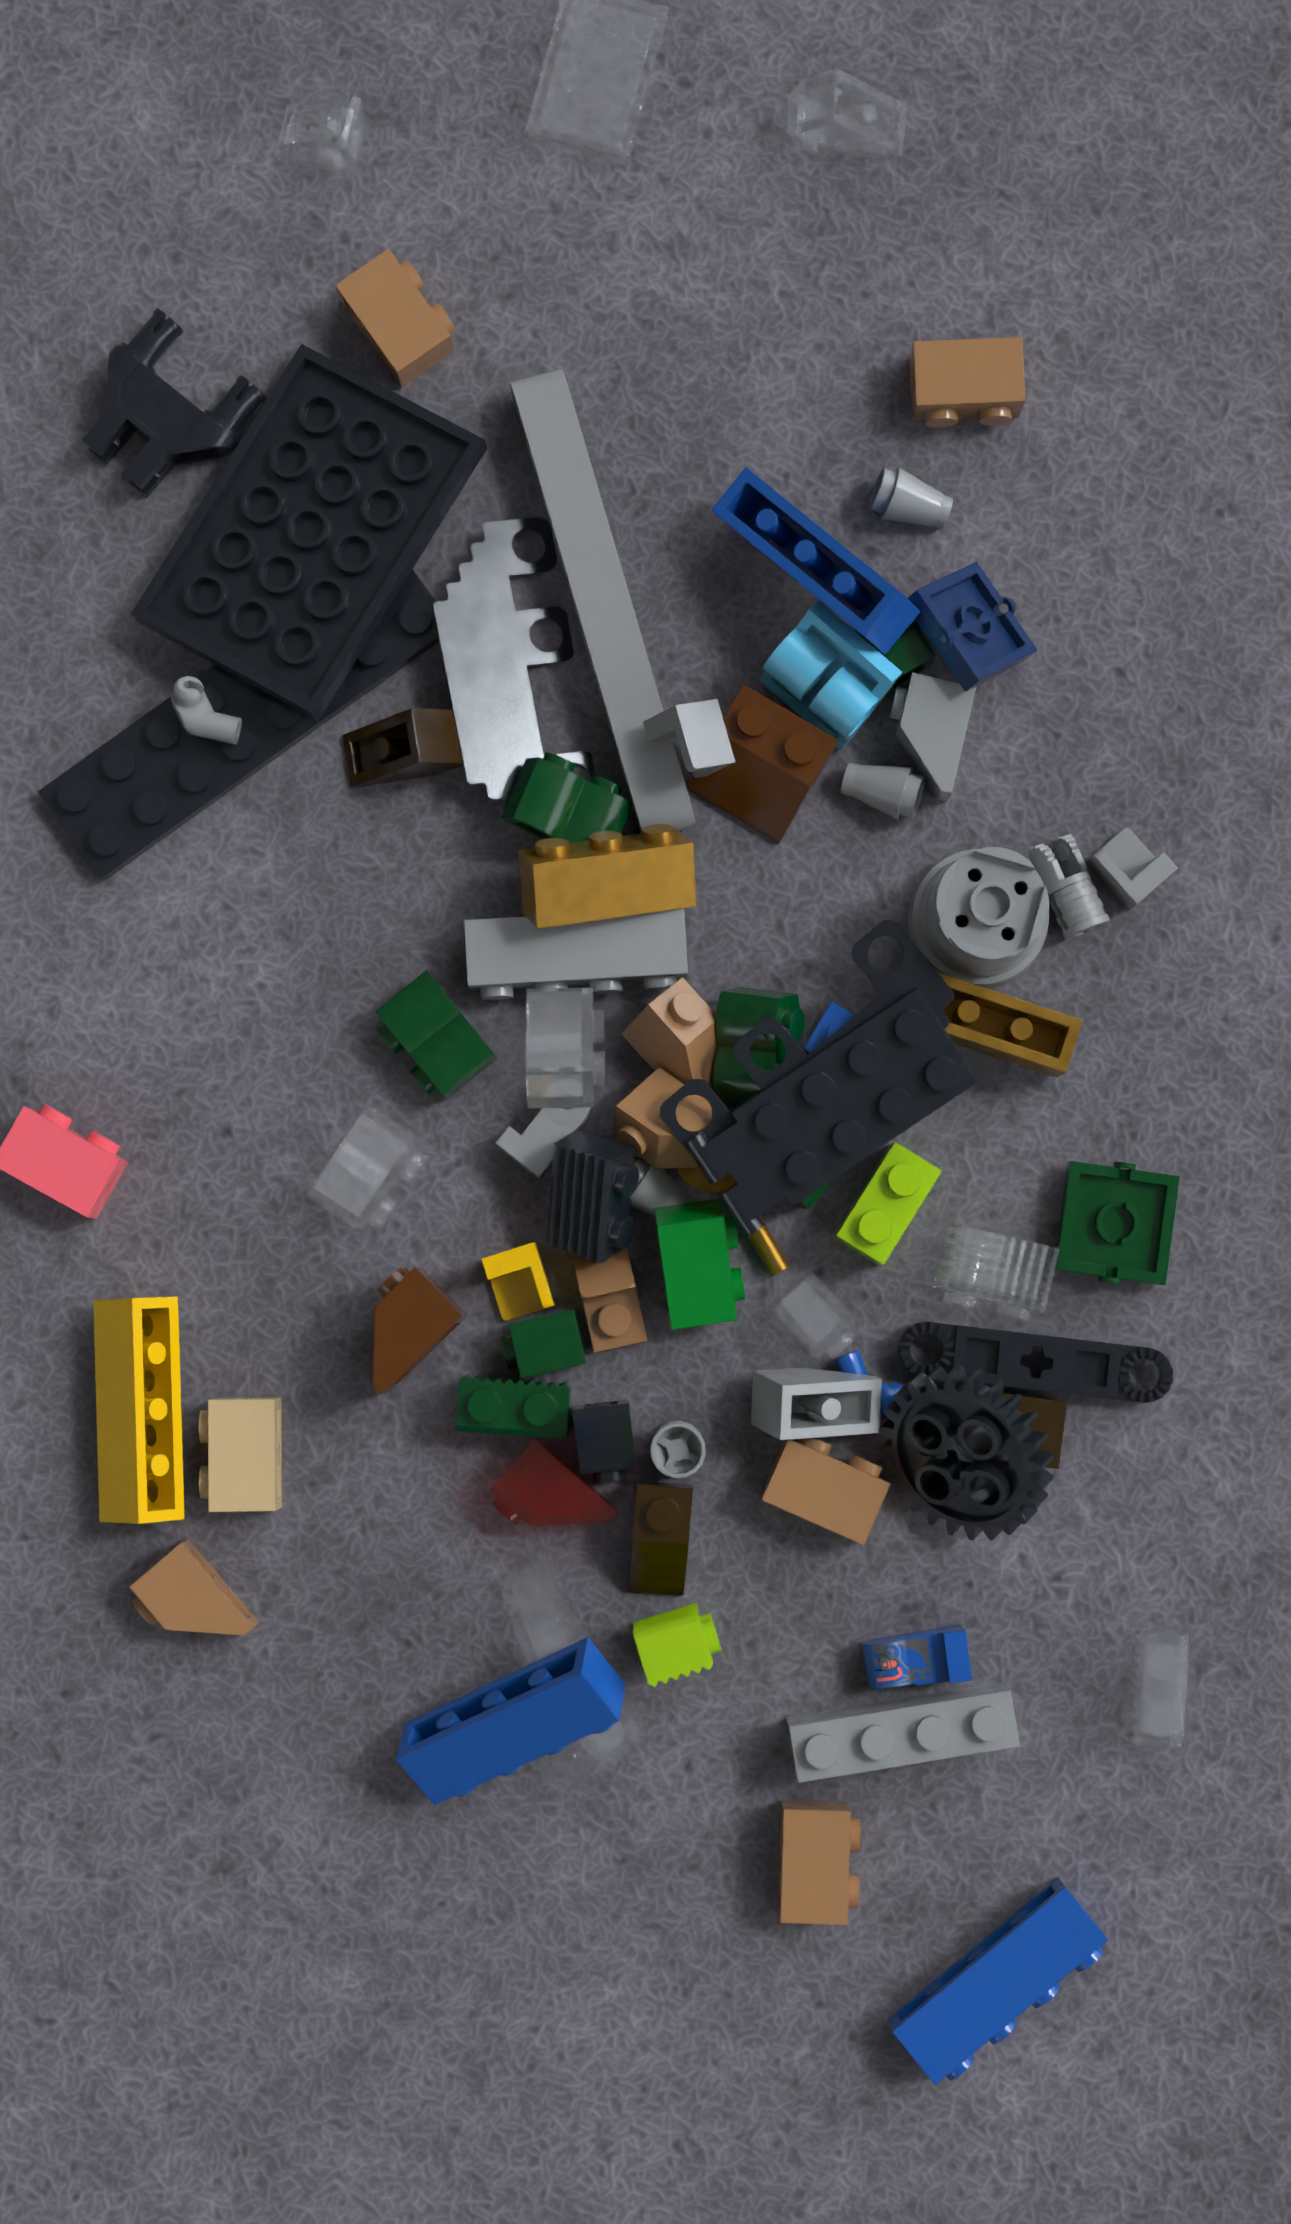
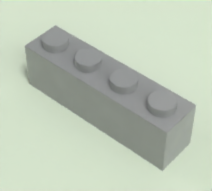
[464,908,688,1000]
[786,1682,1020,1783]

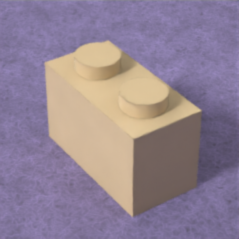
[199,1397,282,1512]

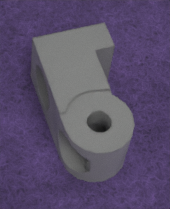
[496,1078,591,1180]

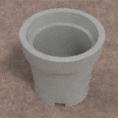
[908,847,1049,989]

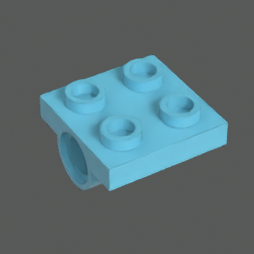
[759,600,902,750]

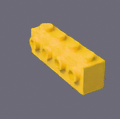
[93,1297,185,1524]

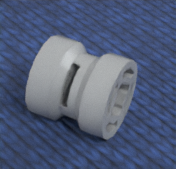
[650,1421,706,1478]

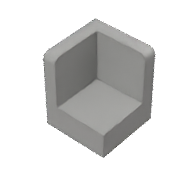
[643,699,735,778]
[1086,828,1178,911]

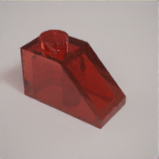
[490,1437,618,1527]

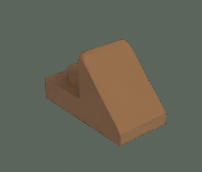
[572,1247,648,1353]

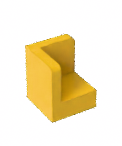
[482,1242,556,1320]

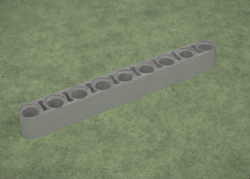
[510,368,696,834]

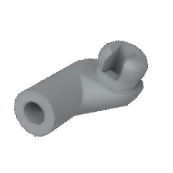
[171,676,242,745]

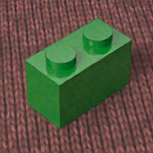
[654,1199,745,1330]

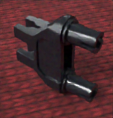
[83,308,267,498]

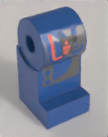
[862,1624,972,1689]

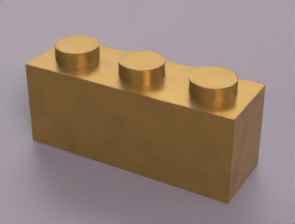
[519,824,696,929]
[938,972,1083,1078]

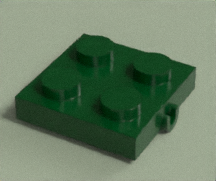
[1053,1161,1180,1285]

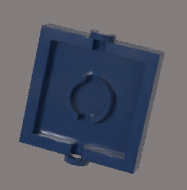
[907,561,1037,692]

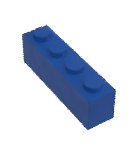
[711,467,921,655]
[396,1637,626,1805]
[888,1877,1108,2085]

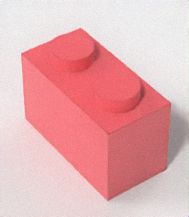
[0,1104,129,1219]

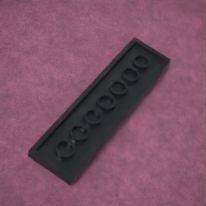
[38,569,440,881]

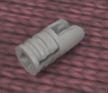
[1028,834,1110,941]

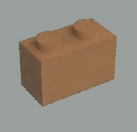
[335,248,455,388]
[909,337,1025,428]
[760,1438,890,1545]
[778,1800,861,1925]

